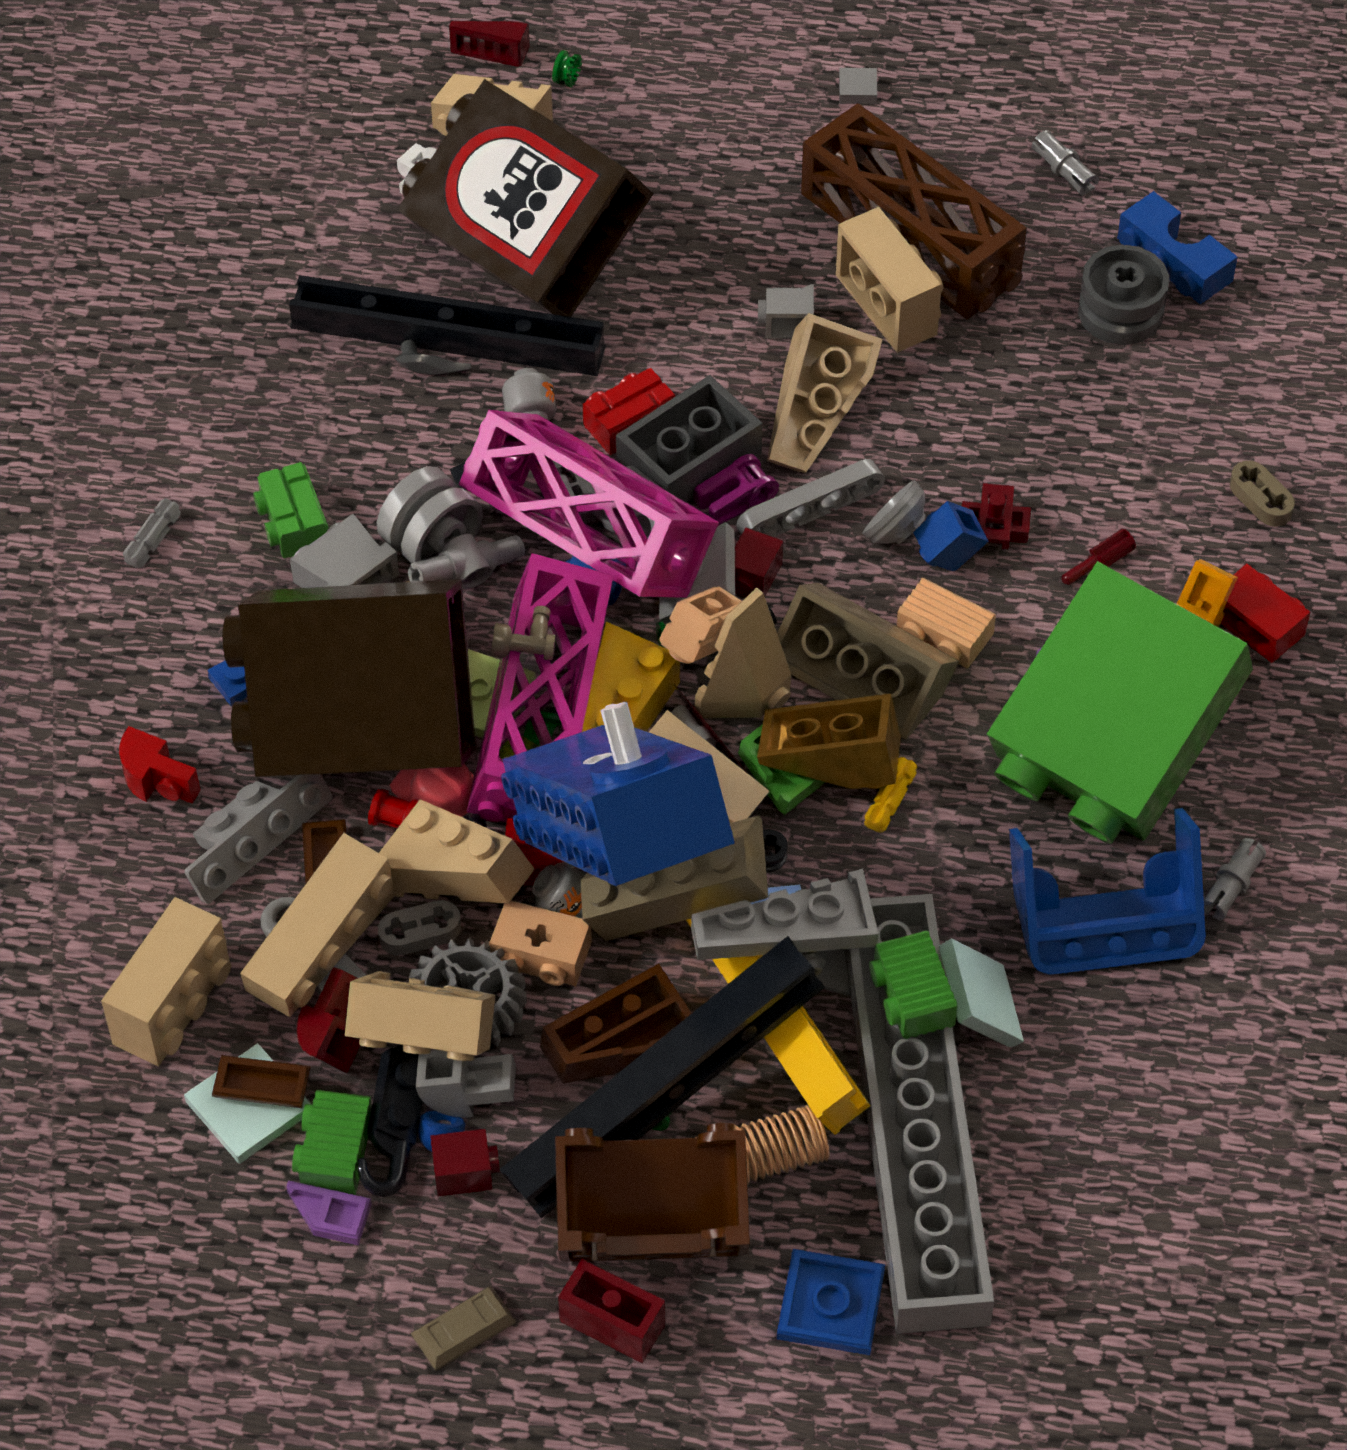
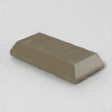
[411,1285,516,1371]

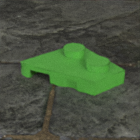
[738,724,825,815]

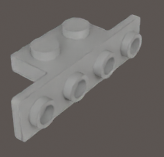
[184,774,333,904]

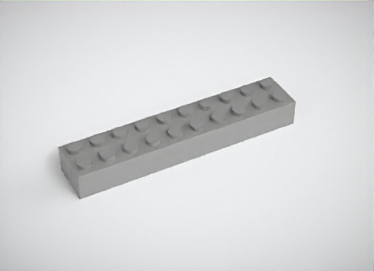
[844,894,994,1334]

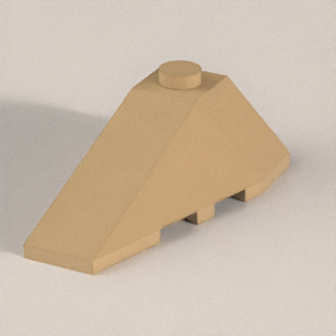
[695,588,791,718]

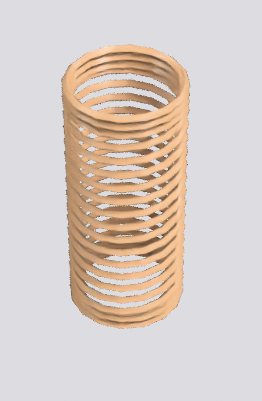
[695,1105,830,1184]

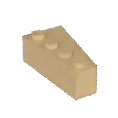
[240,833,395,1017]

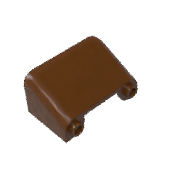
[555,1123,750,1262]

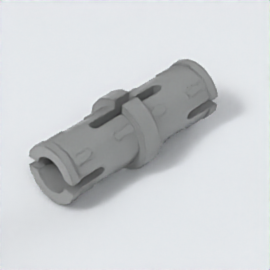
[1032,130,1099,196]
[1204,838,1266,921]

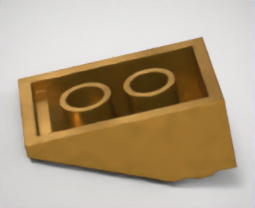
[757,693,901,789]

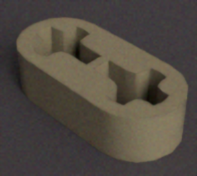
[1230,461,1295,527]

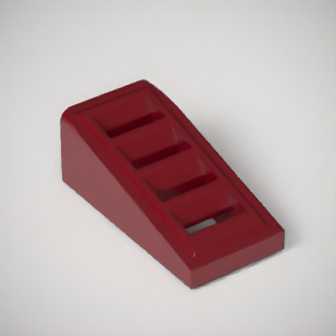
[449,21,530,67]

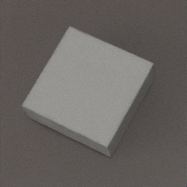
[839,68,877,104]

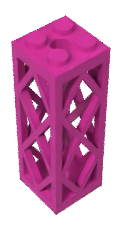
[458,410,719,598]
[467,553,614,822]

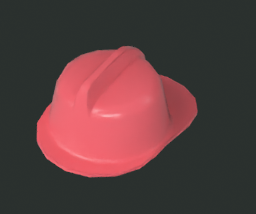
[390,763,474,817]

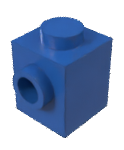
[913,501,989,571]

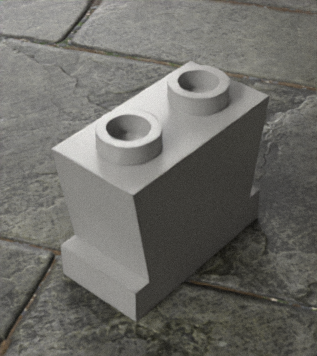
[290,514,399,588]

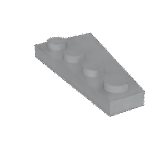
[691,869,879,960]

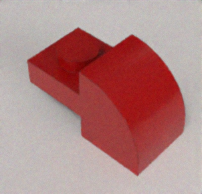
[119,726,201,804]

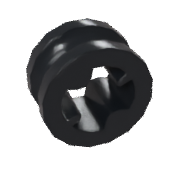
[763,829,788,872]

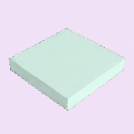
[939,938,1024,1047]
[184,1043,311,1164]

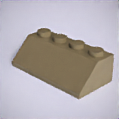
[777,583,959,739]
[580,816,769,941]

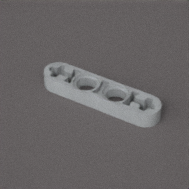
[736,459,885,537]

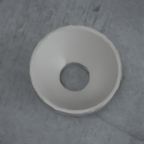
[862,480,926,545]

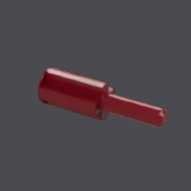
[1061,528,1136,585]

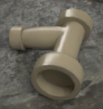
[491,606,556,661]

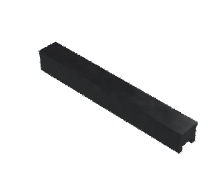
[289,275,606,376]
[499,936,825,1218]

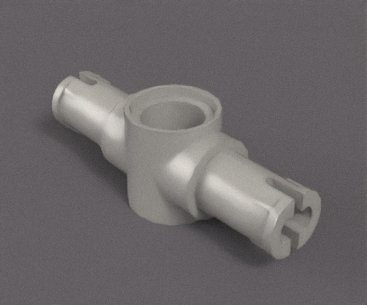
[408,534,525,589]

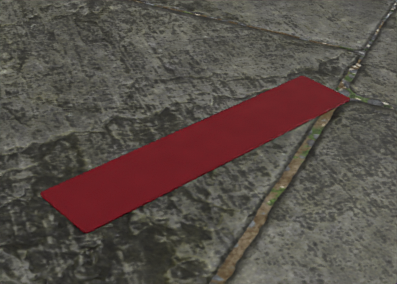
[674,684,770,806]

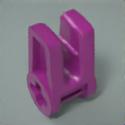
[693,454,779,526]

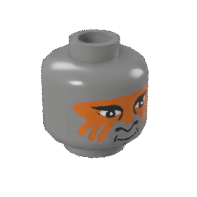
[502,368,557,421]
[532,862,586,919]

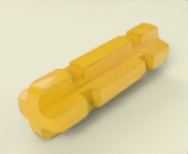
[864,757,917,833]

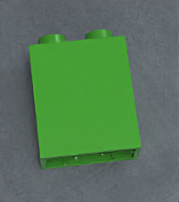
[987,561,1253,844]

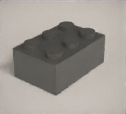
[616,375,763,503]

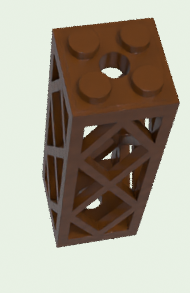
[801,103,1027,320]

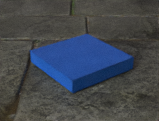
[777,1249,885,1355]

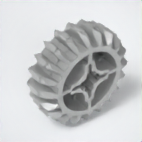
[409,936,527,1047]

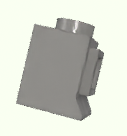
[758,284,814,338]

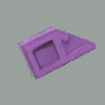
[286,1180,372,1245]

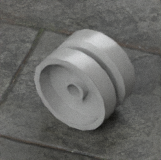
[376,466,483,564]

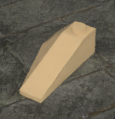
[767,313,883,473]

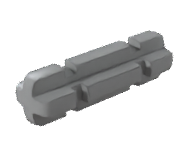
[123,498,181,569]

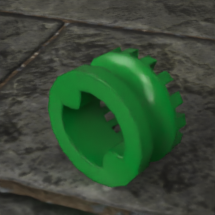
[552,50,582,88]

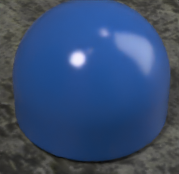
[418,1111,466,1152]

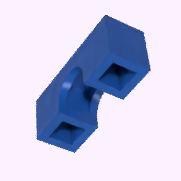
[1117,191,1238,304]

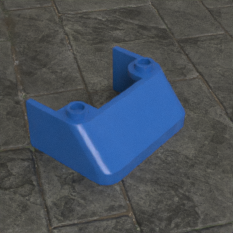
[1009,808,1206,975]

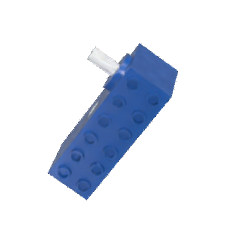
[501,702,735,886]

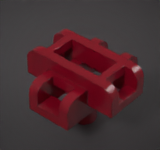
[962,483,1031,550]

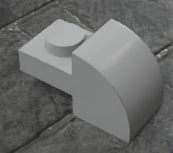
[416,1050,516,1117]

